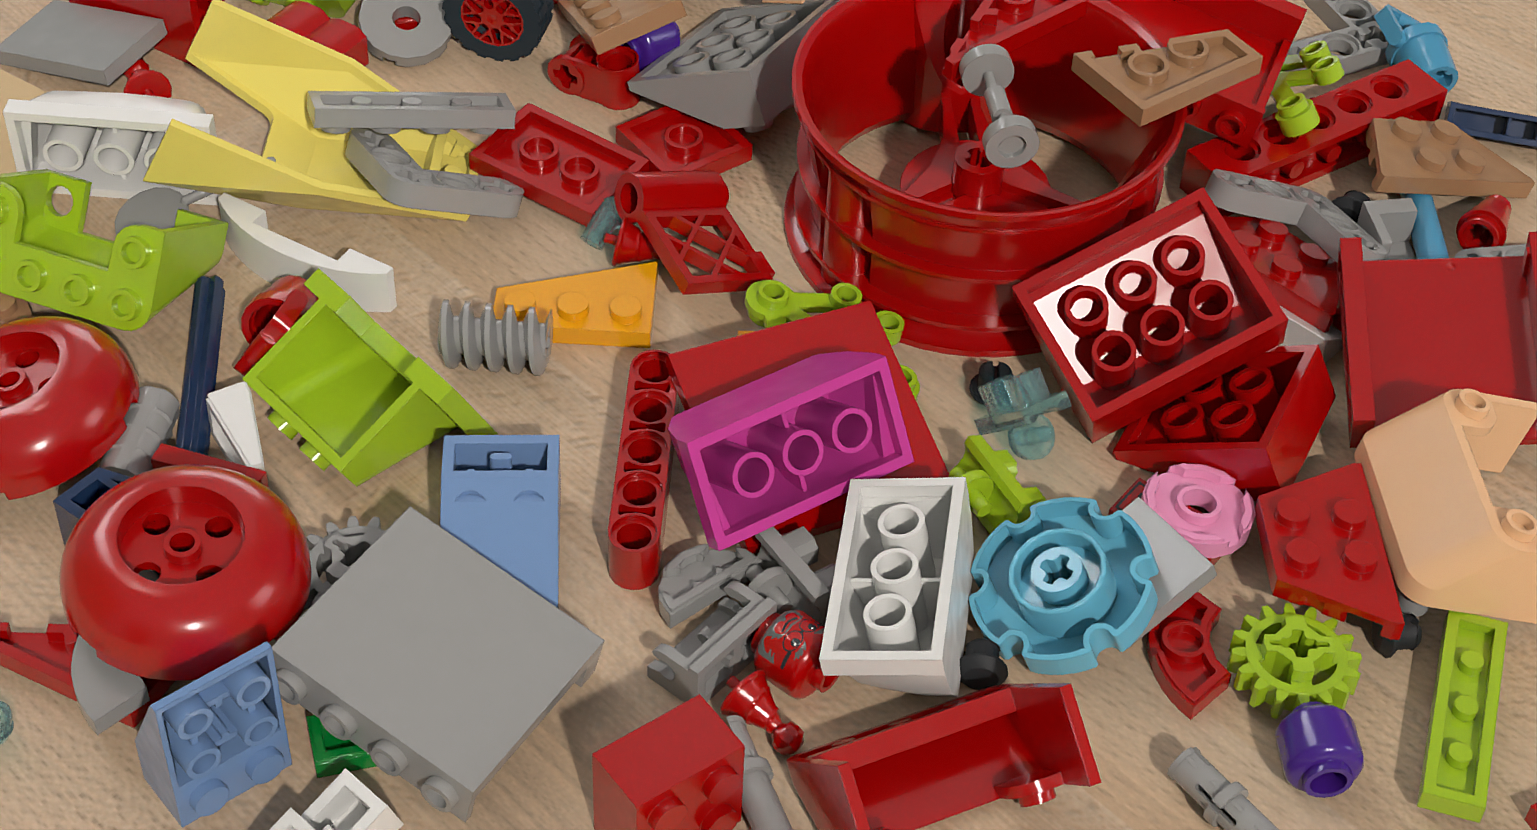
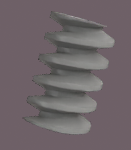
[437,299,553,376]

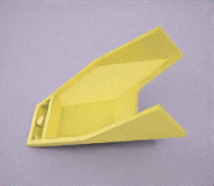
[143,0,478,221]

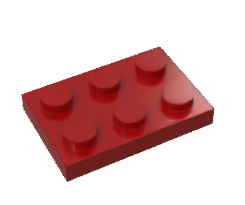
[469,103,650,229]

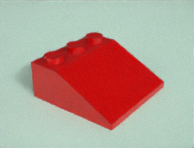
[1113,344,1336,501]

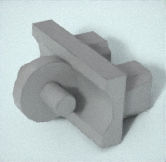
[746,526,836,626]

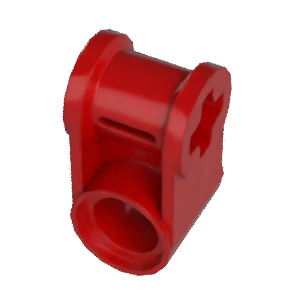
[547,34,641,110]

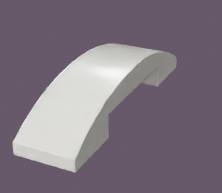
[218,192,397,312]

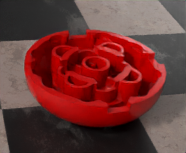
[0,316,139,500]
[59,464,312,681]

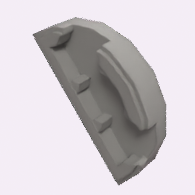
[658,544,762,629]

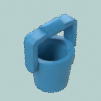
[1374,4,1458,93]

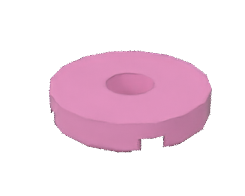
[1141,463,1256,558]

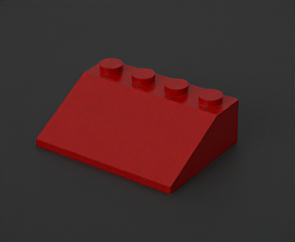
[1012,187,1289,443]

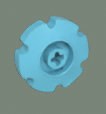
[969,497,1159,675]

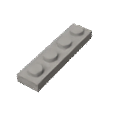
[307,91,516,135]

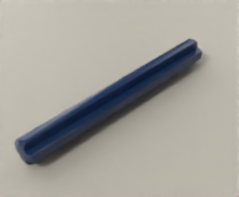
[176,275,226,455]

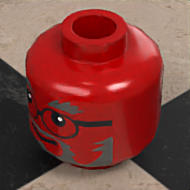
[751,609,839,699]

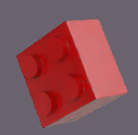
[592,694,745,830]

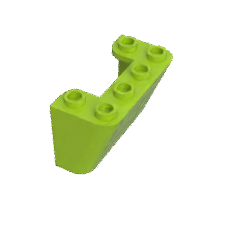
[0,169,229,331]

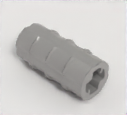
[99,386,180,477]

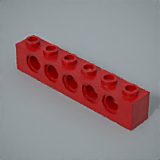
[1179,59,1448,217]

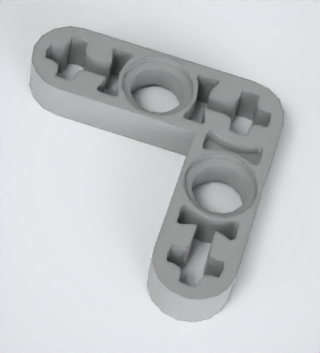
[1286,0,1389,86]
[345,128,524,218]
[1205,169,1387,262]

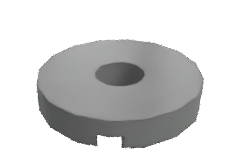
[358,0,452,67]

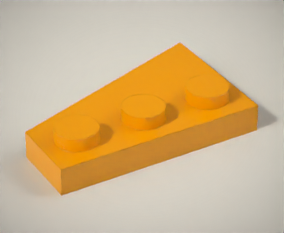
[493,261,658,348]

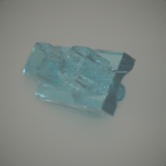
[974,367,1072,461]

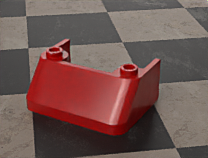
[786,683,1102,830]

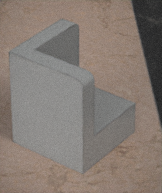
[1357,198,1418,260]

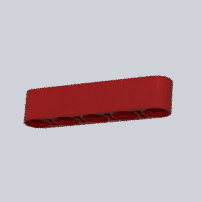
[608,350,679,590]

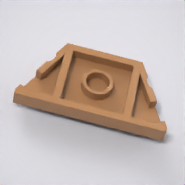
[1365,117,1535,198]

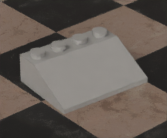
[627,0,840,133]

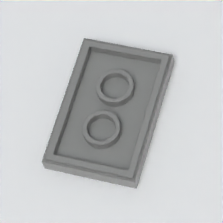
[0,0,168,86]

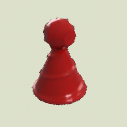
[123,58,172,98]
[604,217,685,268]
[720,670,804,755]

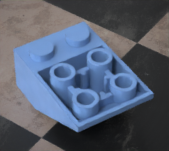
[440,435,561,608]
[135,641,292,828]

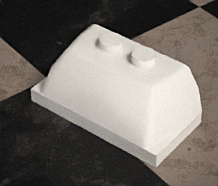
[3,91,221,206]
[819,477,974,697]

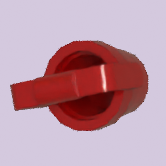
[233,275,318,376]

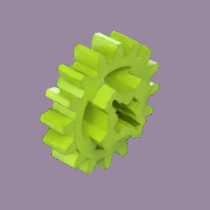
[1227,603,1362,719]

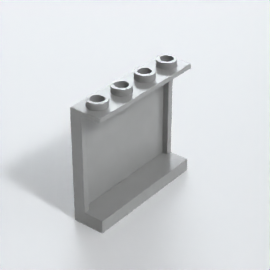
[272,507,605,822]

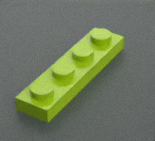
[1417,610,1508,823]

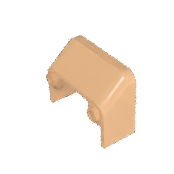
[1354,389,1537,624]

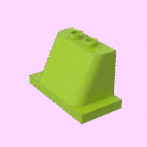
[242,268,498,487]

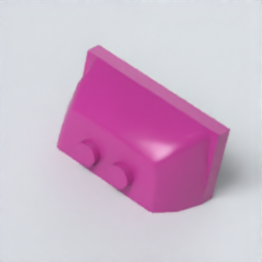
[668,351,914,551]

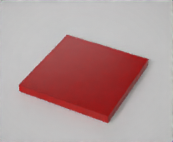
[666,301,949,554]

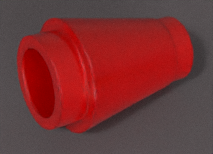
[1456,194,1512,249]

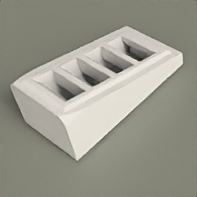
[206,382,265,471]

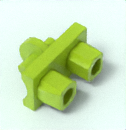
[949,435,1047,534]

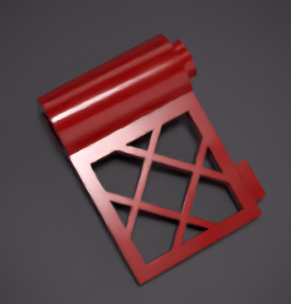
[614,170,775,295]

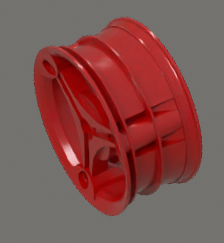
[784,0,1187,358]

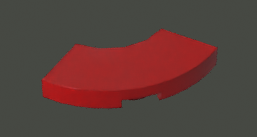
[1147,592,1232,720]

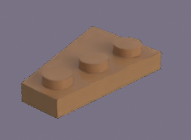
[1071,29,1263,127]

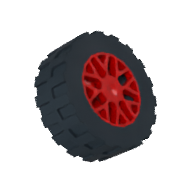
[442,0,554,62]

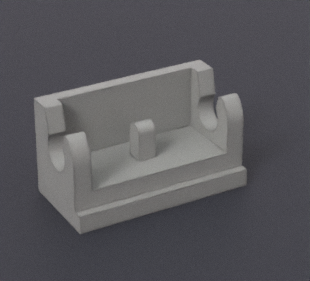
[647,581,777,702]

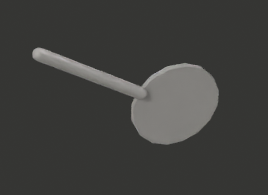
[114,157,276,234]

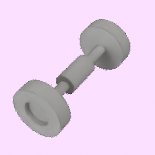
[959,44,1040,168]

